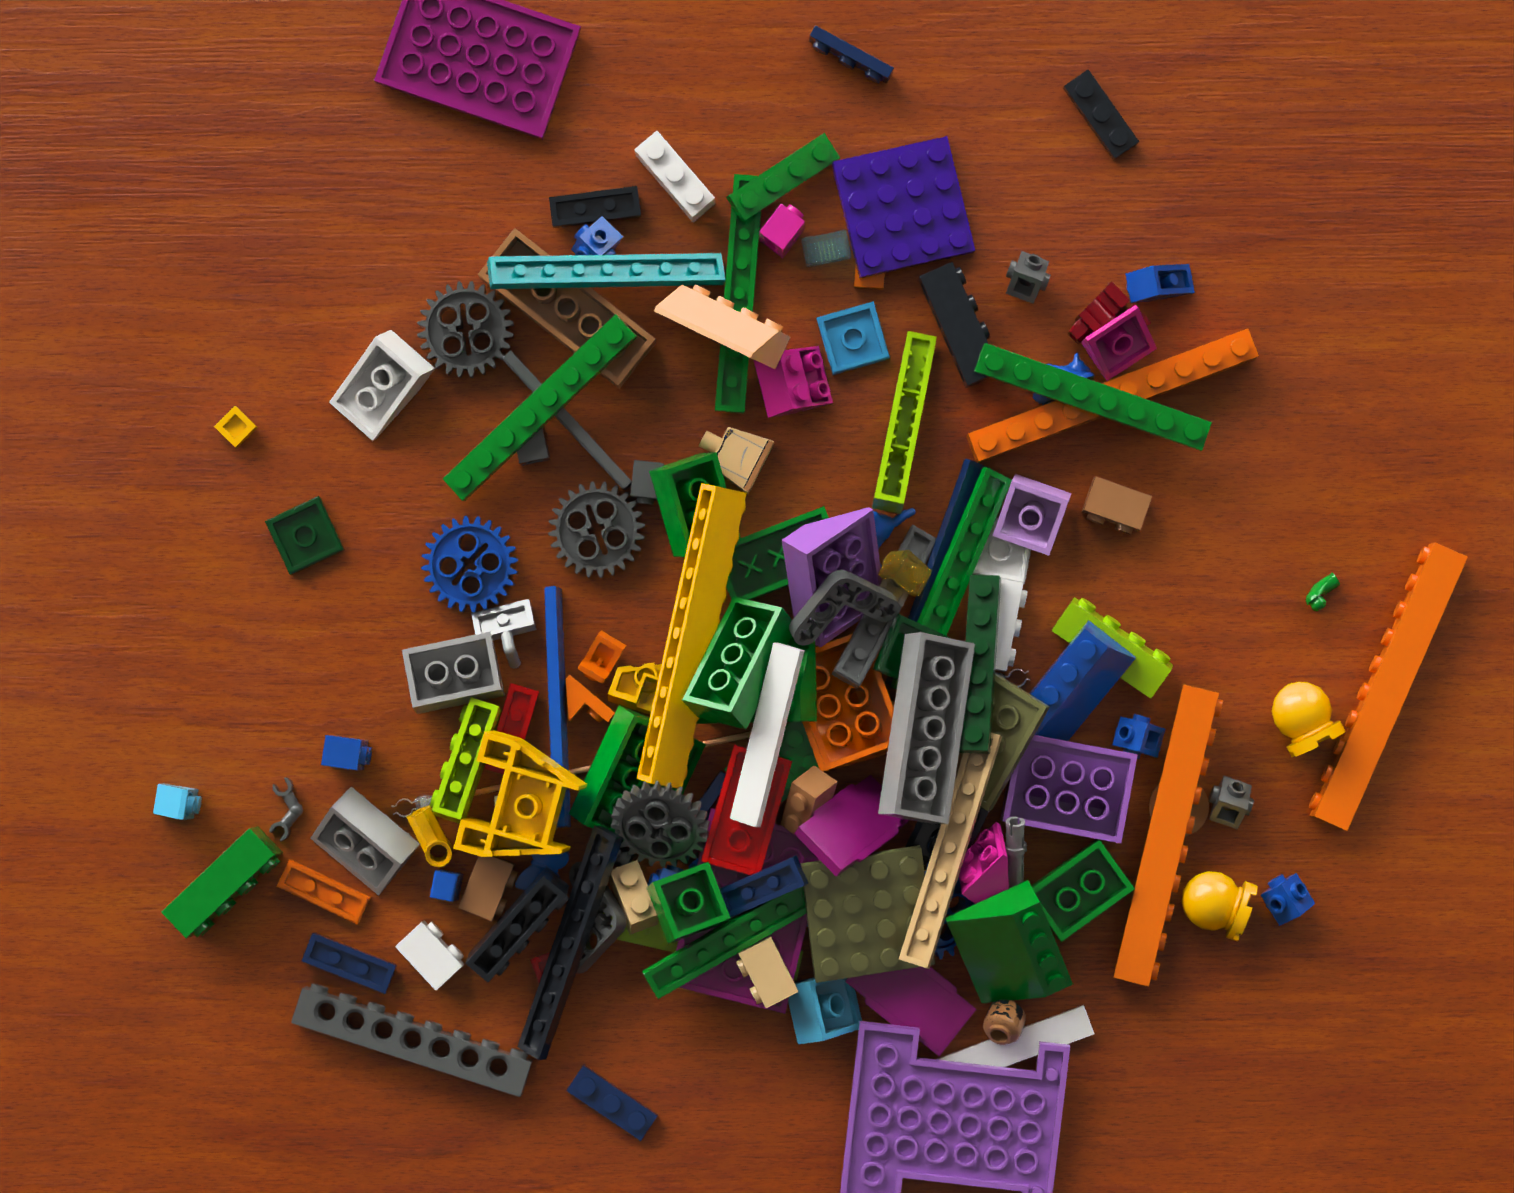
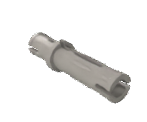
[1004,816,1027,888]

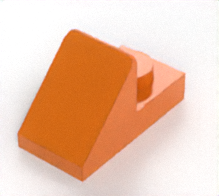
[566,675,615,723]

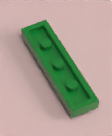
[726,133,840,222]

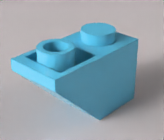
[153,783,202,820]

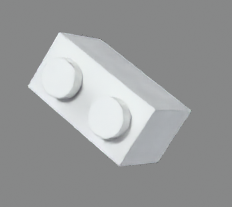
[395,920,465,990]

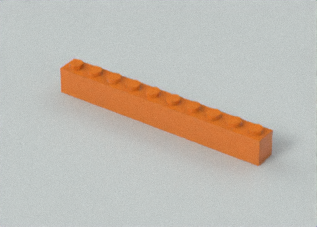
[966,329,1259,463]
[1309,542,1468,831]
[1113,684,1223,987]

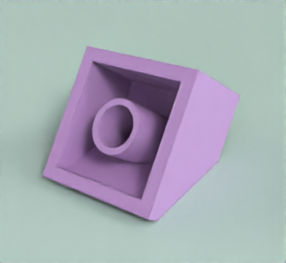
[993,474,1072,556]

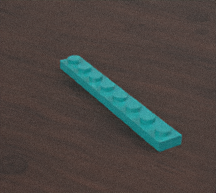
[487,253,726,289]

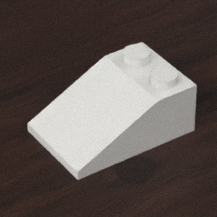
[329,330,435,441]

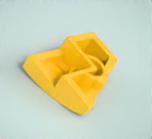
[608,663,661,715]

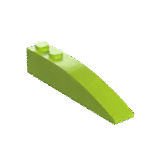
[872,331,937,514]

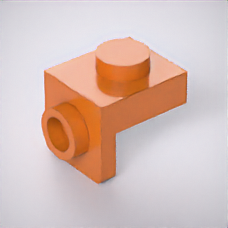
[578,630,627,683]

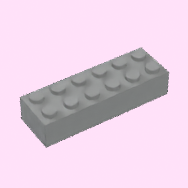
[878,632,975,824]

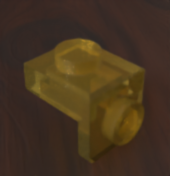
[878,550,932,596]

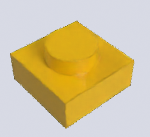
[214,406,258,448]

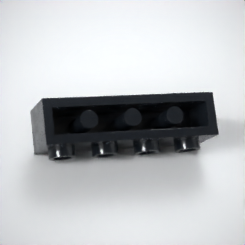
[918,262,991,388]
[465,866,569,982]

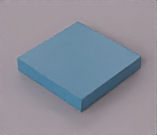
[816,301,890,375]

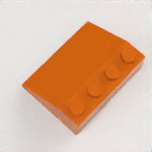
[802,634,894,772]

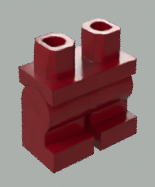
[1068,281,1151,359]

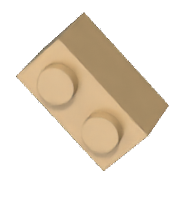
[608,860,659,935]
[736,936,798,1008]

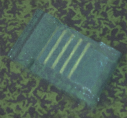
[801,230,851,268]

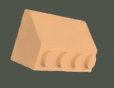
[654,284,790,369]

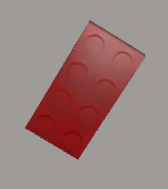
[701,744,793,875]

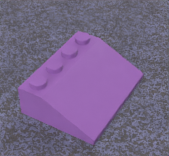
[782,507,882,647]
[1000,735,1138,843]

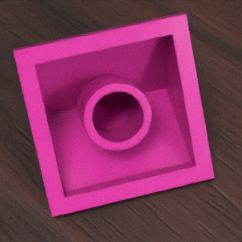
[1081,305,1157,381]

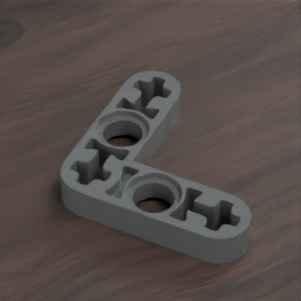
[789,570,900,646]
[569,862,627,974]

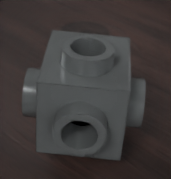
[1006,251,1051,304]
[1208,776,1254,830]

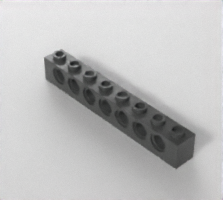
[291,983,533,1097]

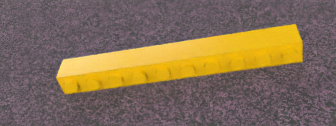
[636,483,747,788]

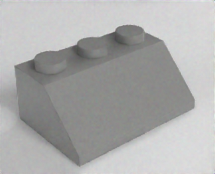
[402,632,505,714]
[310,787,420,896]

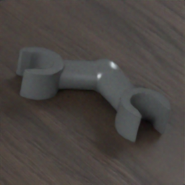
[269,777,303,841]

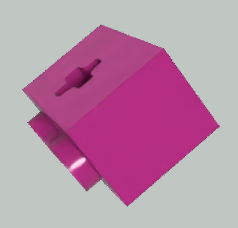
[759,204,805,259]

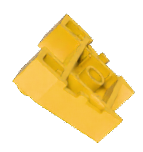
[453,730,587,857]

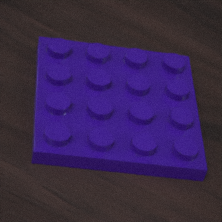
[832,136,975,278]

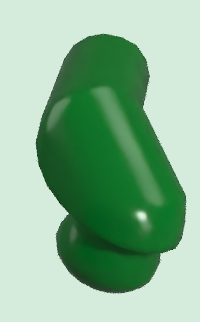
[1305,572,1341,612]

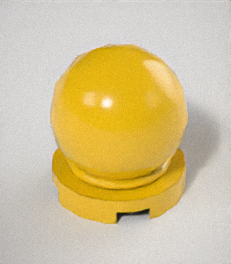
[1271,682,1346,757]
[1181,871,1258,942]

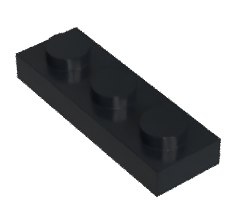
[1063,69,1139,160]
[549,186,641,228]

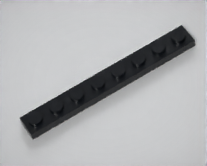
[517,825,623,1060]

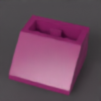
[754,346,833,418]
[959,822,1009,904]

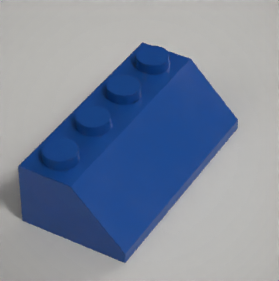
[1029,620,1136,741]

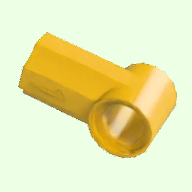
[407,805,452,867]

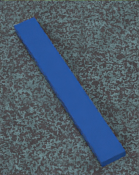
[544,586,571,828]

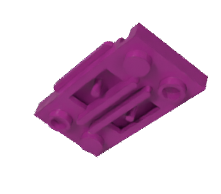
[794,775,910,877]
[845,967,976,1056]

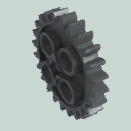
[417,281,514,378]
[548,481,645,578]
[611,781,710,868]

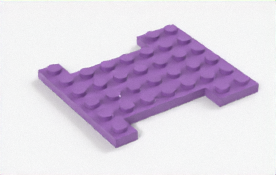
[840,1021,1070,1193]

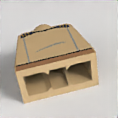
[699,427,774,494]

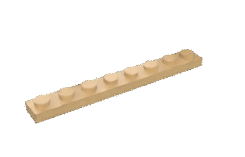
[899,733,1002,969]

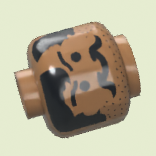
[983,1000,1026,1045]

